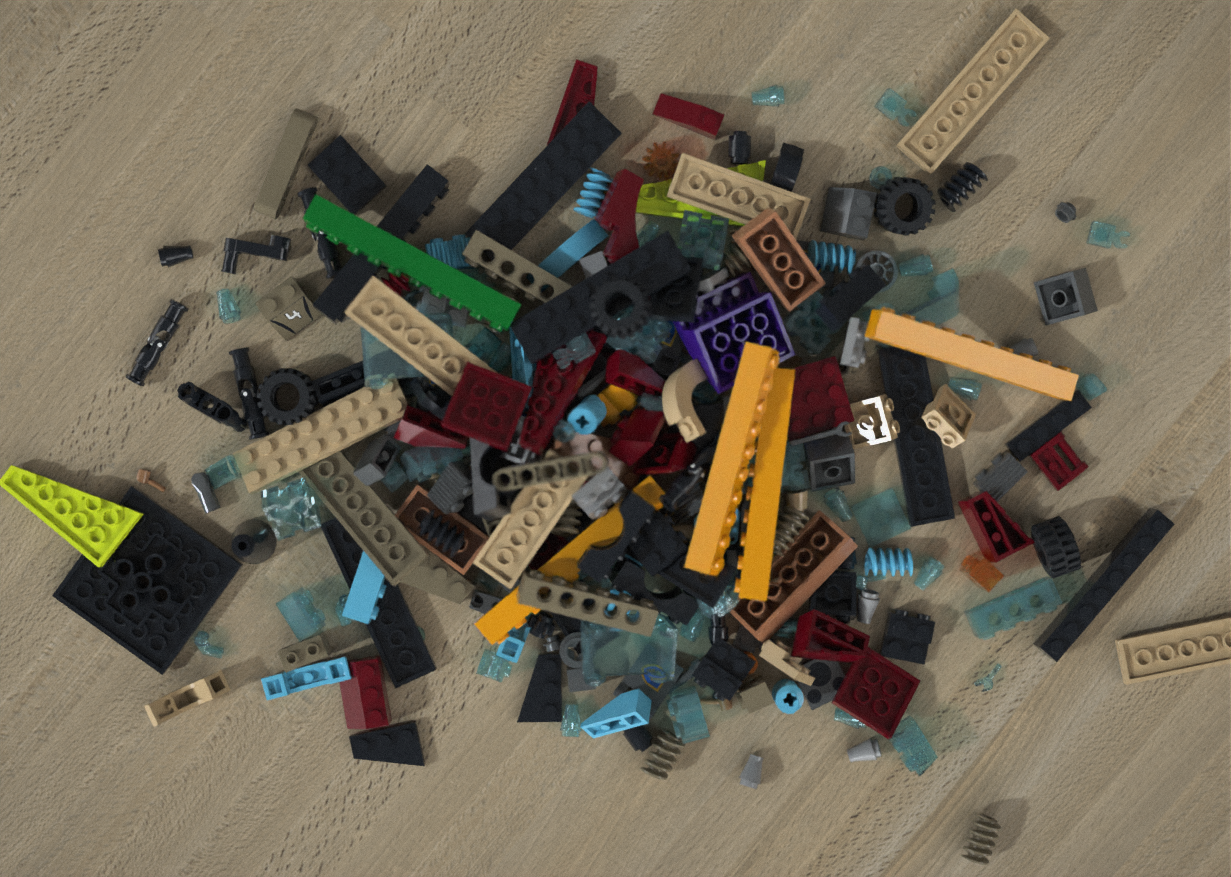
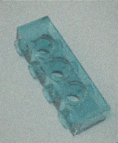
[964,576,1062,640]

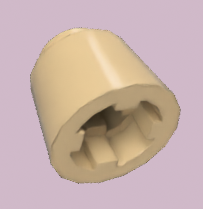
[783,488,808,513]

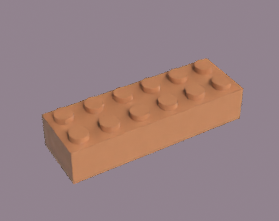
[726,510,858,643]

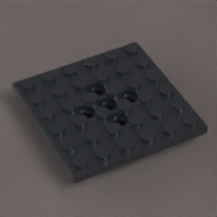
[52,486,243,675]

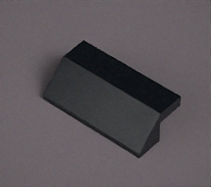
[312,349,416,407]

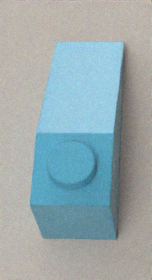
[580,689,652,739]

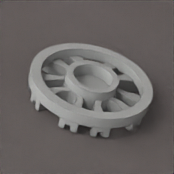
[855,251,898,293]

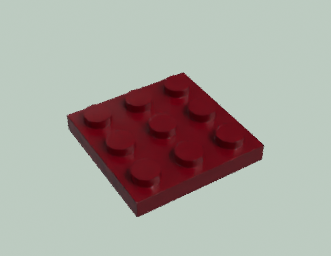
[787,356,855,441]
[441,361,532,452]
[831,647,920,739]

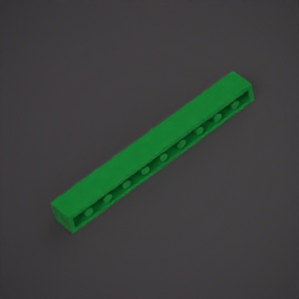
[303,194,521,332]

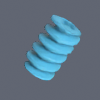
[573,168,613,219]
[806,240,856,274]
[568,395,607,435]
[864,548,913,577]
[771,679,804,714]

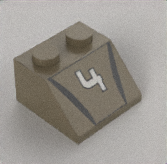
[255,276,322,341]

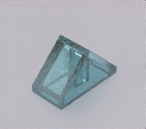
[464,327,502,362]
[205,455,242,490]

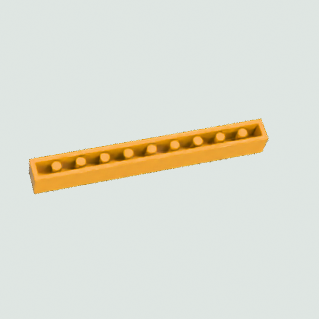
[864,307,1079,401]
[684,342,779,576]
[734,368,795,601]
[474,475,665,645]

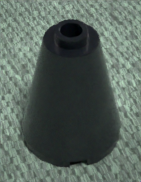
[231,519,277,564]

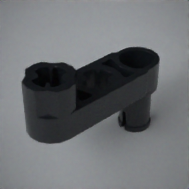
[221,235,291,274]
[177,381,247,432]

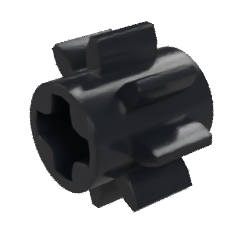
[527,611,556,639]

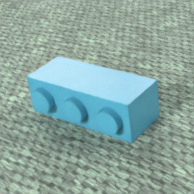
[342,551,387,624]

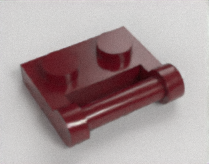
[1029,431,1089,491]

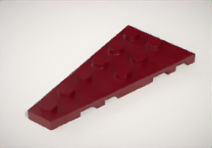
[519,330,607,455]

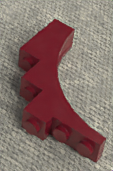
[595,168,651,300]

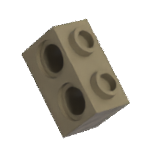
[278,631,332,673]
[735,675,775,714]

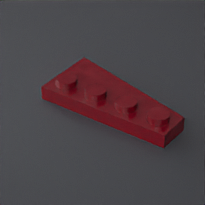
[547,59,598,145]

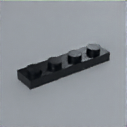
[1005,390,1092,462]

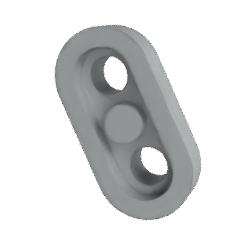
[699,266,729,294]

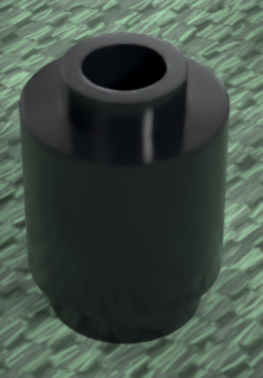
[728,131,751,165]
[623,725,653,752]

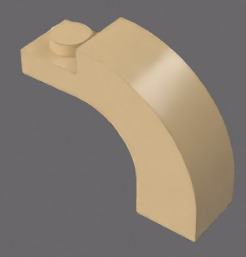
[662,358,708,443]
[144,670,230,727]

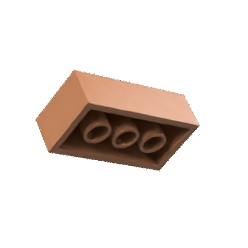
[732,208,826,312]
[550,425,640,490]
[395,484,490,575]

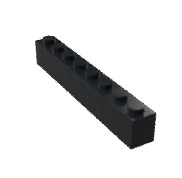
[313,164,450,325]
[1033,508,1175,662]

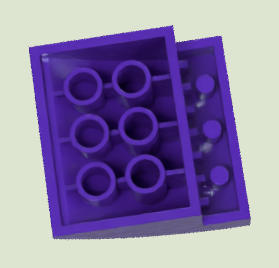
[673,272,796,393]

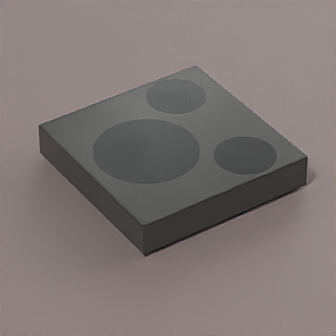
[797,659,845,710]

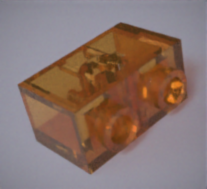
[959,554,1004,592]

